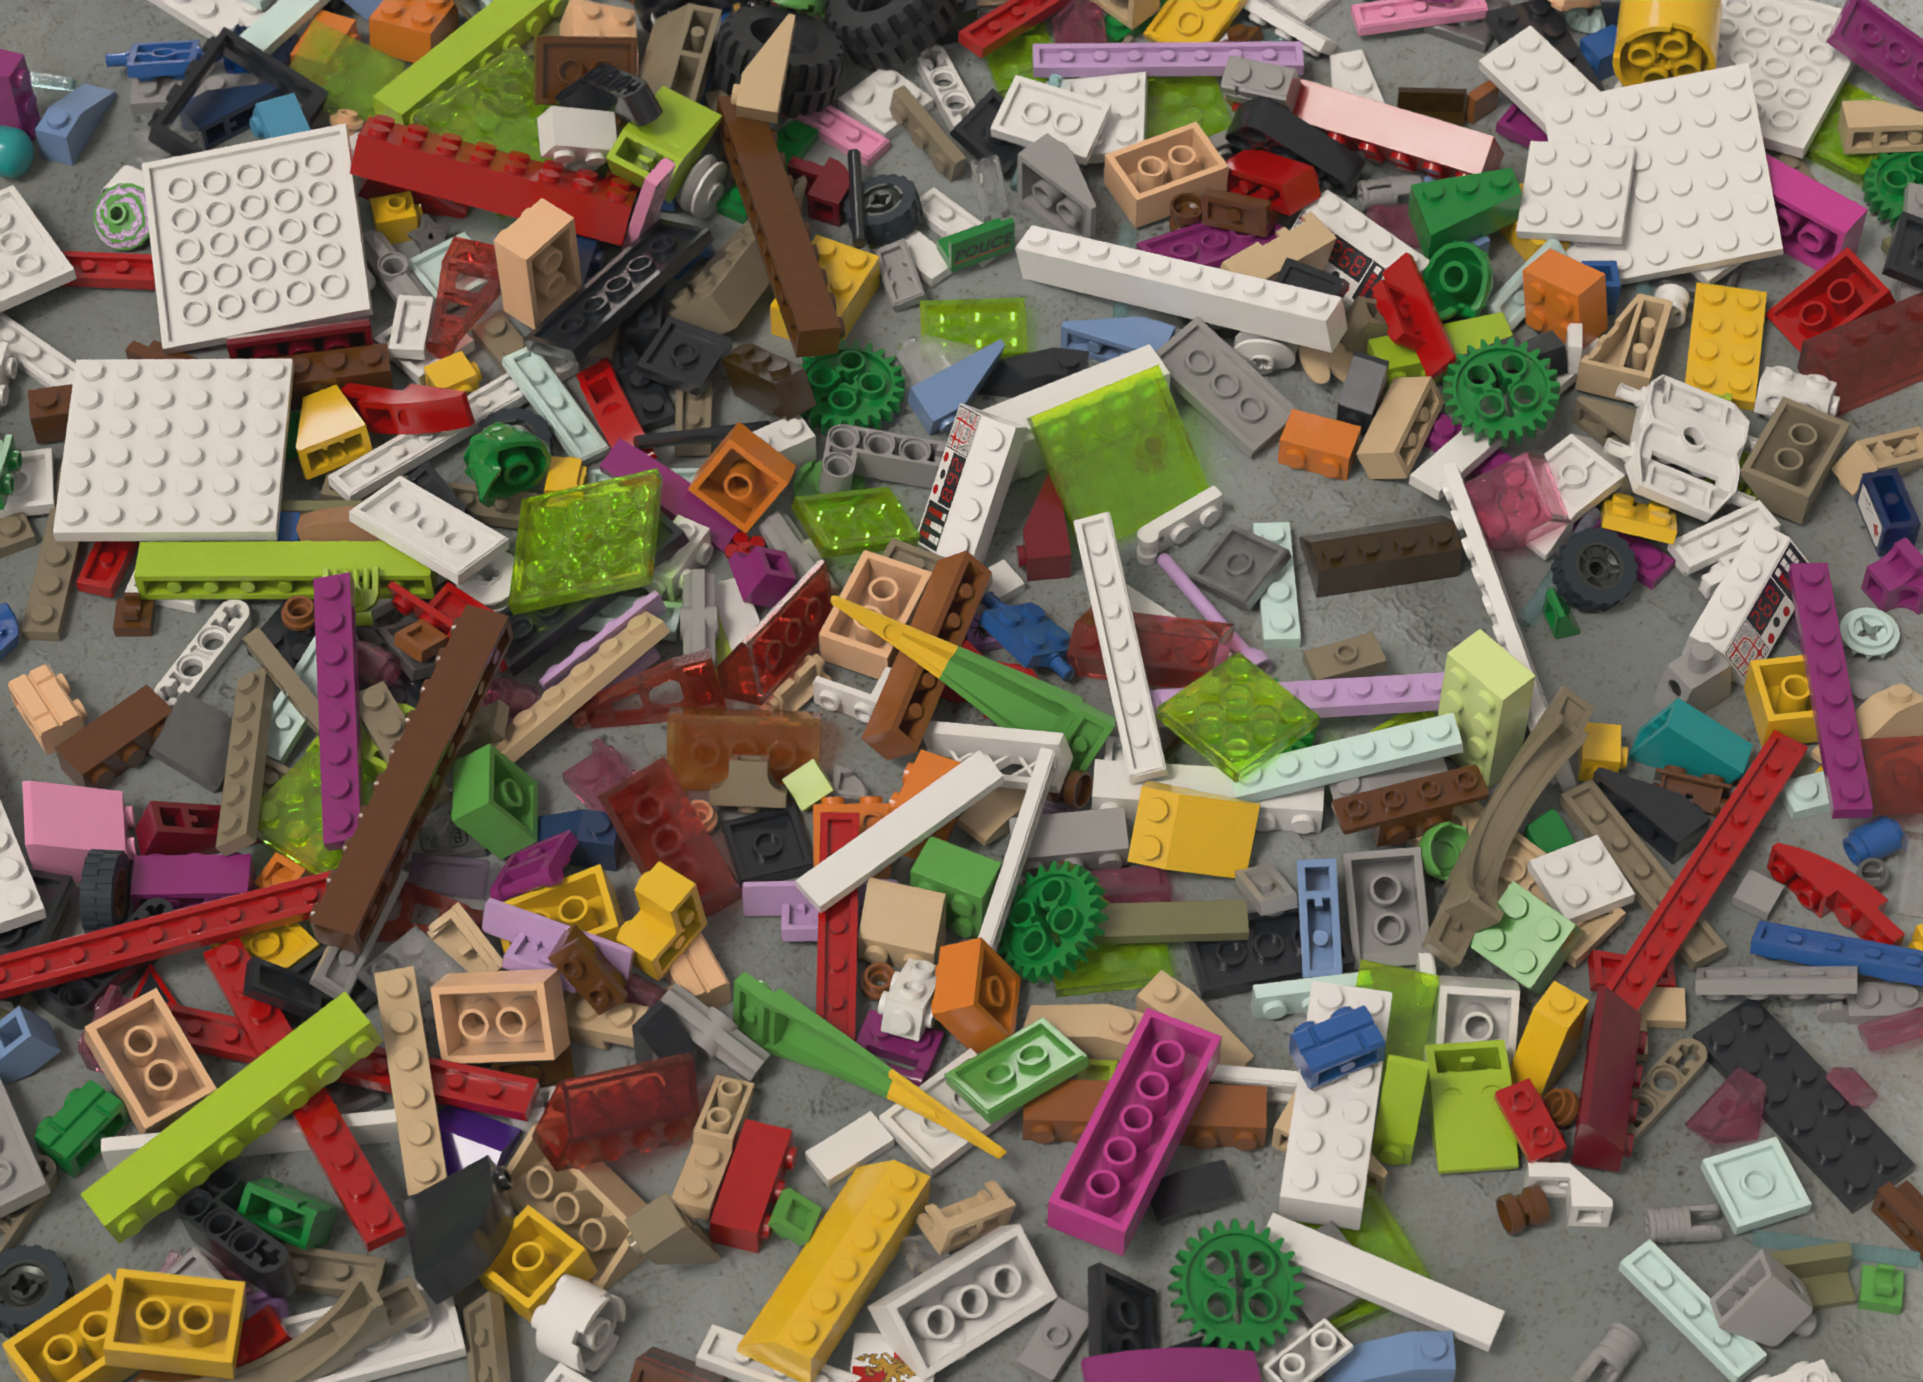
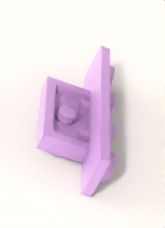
[539,590,666,703]
[742,879,898,942]
[482,898,634,994]

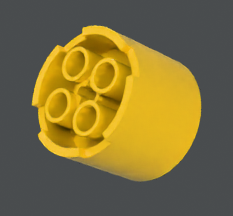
[1613,0,1722,87]

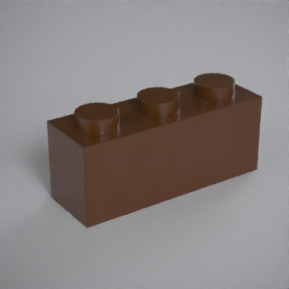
[55,684,172,789]

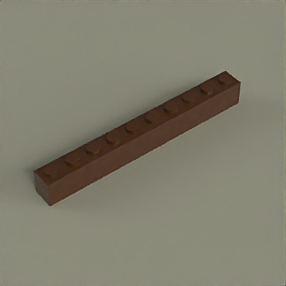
[716,96,845,358]
[28,343,394,444]
[309,604,514,955]

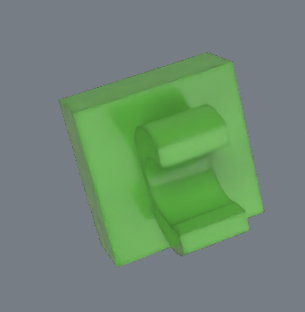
[767,1187,822,1246]
[1857,1263,1904,1315]

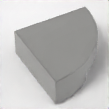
[830,765,868,804]

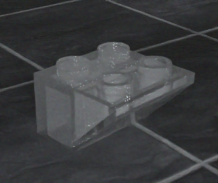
[356,926,468,1023]

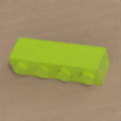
[1366,312,1513,392]

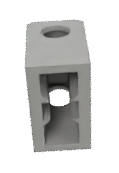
[1652,642,1732,713]
[1709,1249,1817,1347]

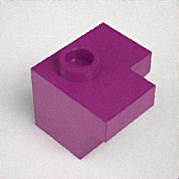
[1861,538,1923,615]
[728,546,797,611]

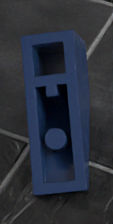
[180,82,286,151]
[508,809,625,872]

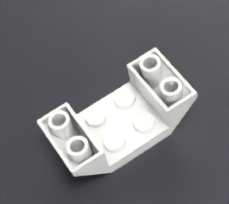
[1492,434,1633,560]
[1206,1251,1353,1382]

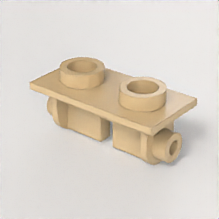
[753,654,832,726]

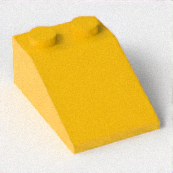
[1127,780,1261,878]
[500,864,625,971]

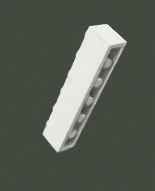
[1092,759,1324,834]

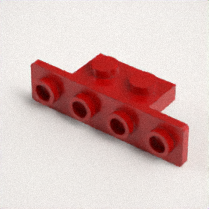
[1371,253,1456,379]
[387,581,508,673]

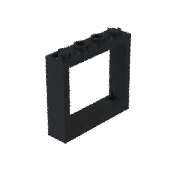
[147,27,329,157]

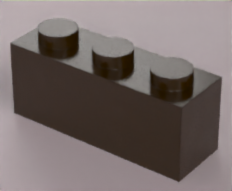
[722,343,817,421]

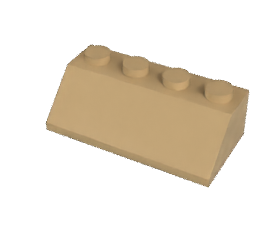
[506,1122,648,1291]

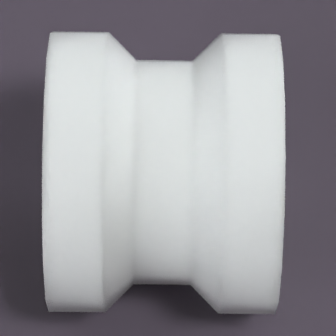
[1654,284,1690,328]

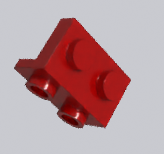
[1494,1078,1567,1164]

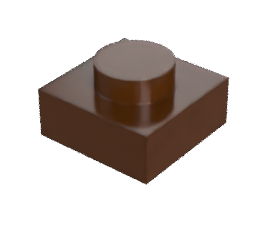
[1219,24,1264,42]

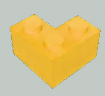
[615,861,708,981]

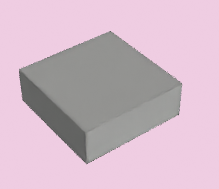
[1731,869,1785,921]

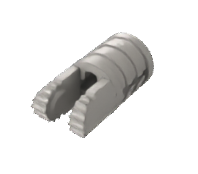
[1357,174,1423,212]
[1643,1204,1723,1244]
[1571,1323,1642,1382]

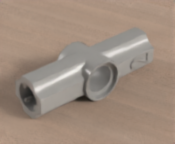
[363,229,431,304]
[759,511,839,610]
[680,569,719,678]
[660,982,771,1082]

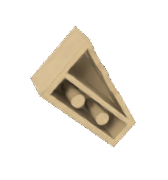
[1220,212,1337,282]
[1575,293,1673,403]

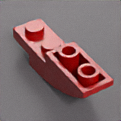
[576,357,658,459]
[340,383,475,435]
[1766,842,1905,947]

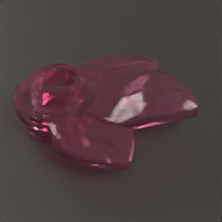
[1365,204,1421,248]

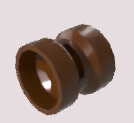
[1169,193,1202,232]
[1046,770,1093,809]
[1496,1184,1551,1236]

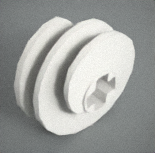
[676,154,727,220]
[1233,331,1298,375]
[456,552,523,613]

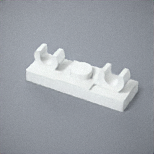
[1667,500,1781,577]

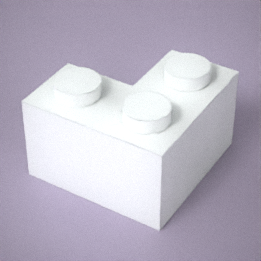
[537,106,617,171]

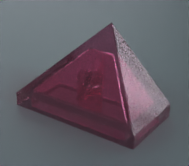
[1684,1067,1767,1144]

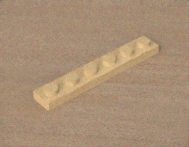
[491,611,670,762]
[374,966,448,1198]

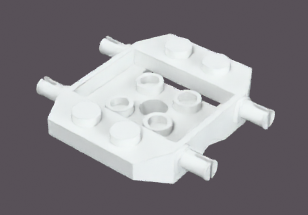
[1603,374,1758,522]

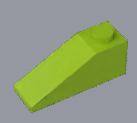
[1371,1054,1429,1166]

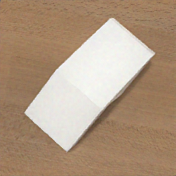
[1524,1162,1613,1227]

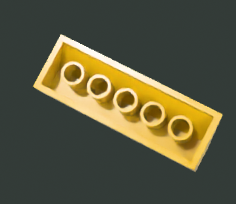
[737,1160,931,1382]

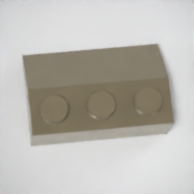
[1740,396,1850,525]

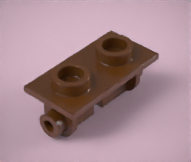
[1653,765,1732,816]

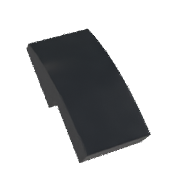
[1150,1159,1240,1226]

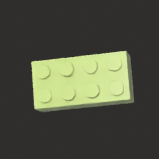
[1438,629,1536,789]

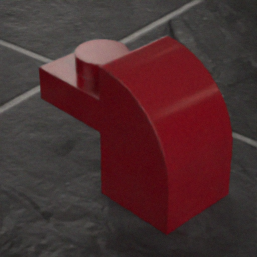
[787,156,849,228]

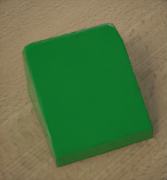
[1543,588,1581,640]
[1523,809,1576,854]

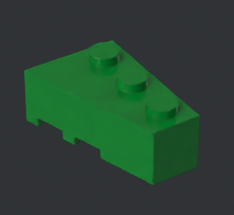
[1408,167,1522,260]

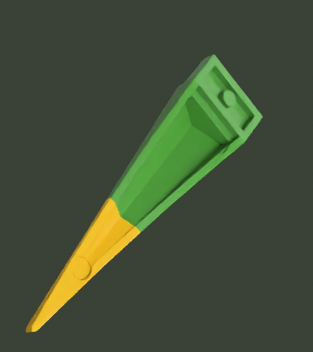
[830,596,1116,772]
[733,972,1007,1158]

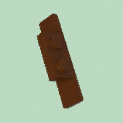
[1331,764,1489,848]

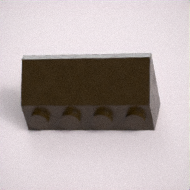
[1299,515,1463,598]

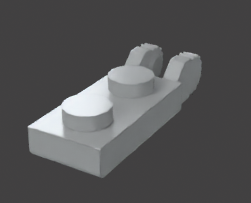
[1813,982,1923,1025]

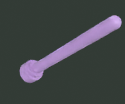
[1157,553,1273,682]

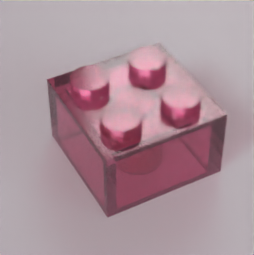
[1465,452,1571,552]

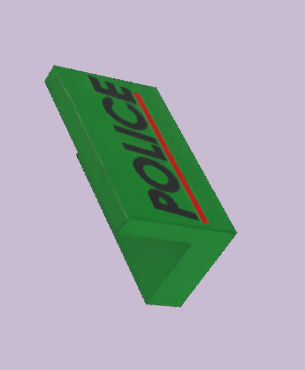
[937,217,1015,272]

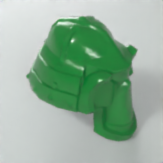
[1422,240,1494,322]
[463,422,551,508]

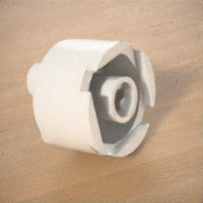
[531,1274,626,1374]

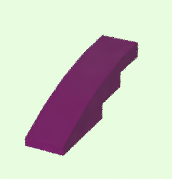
[599,438,741,554]
[1080,1347,1262,1382]

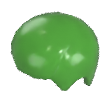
[1418,821,1470,881]

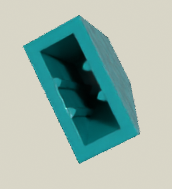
[1628,698,1753,784]

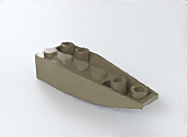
[640,3,722,104]
[664,175,807,334]

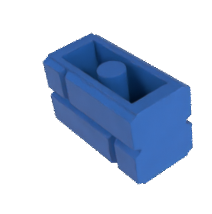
[1289,1005,1386,1089]

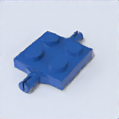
[105,39,222,81]
[978,591,1080,682]

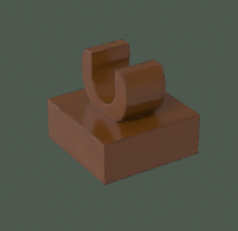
[113,592,156,637]

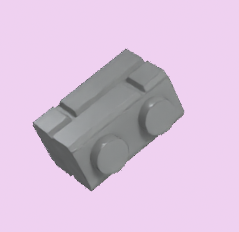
[1220,55,1301,112]

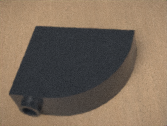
[403,1155,514,1305]

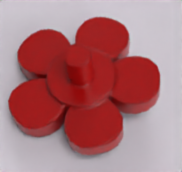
[725,532,765,559]

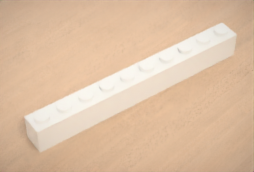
[1015,225,1348,353]

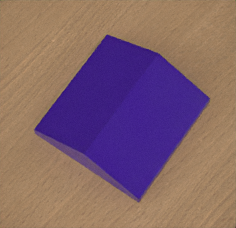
[438,1105,522,1176]

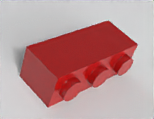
[1225,148,1321,216]
[709,1119,798,1254]

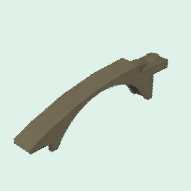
[1421,686,1595,968]
[137,1271,431,1382]

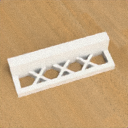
[923,721,1074,793]

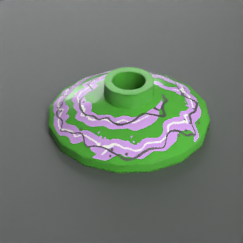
[93,183,150,251]

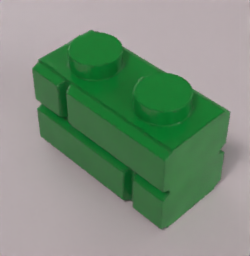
[33,1080,130,1178]
[237,1177,338,1250]

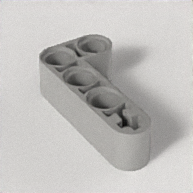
[819,424,947,500]

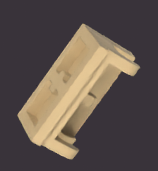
[426,902,508,973]
[916,1180,1016,1255]

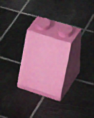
[22,781,138,883]

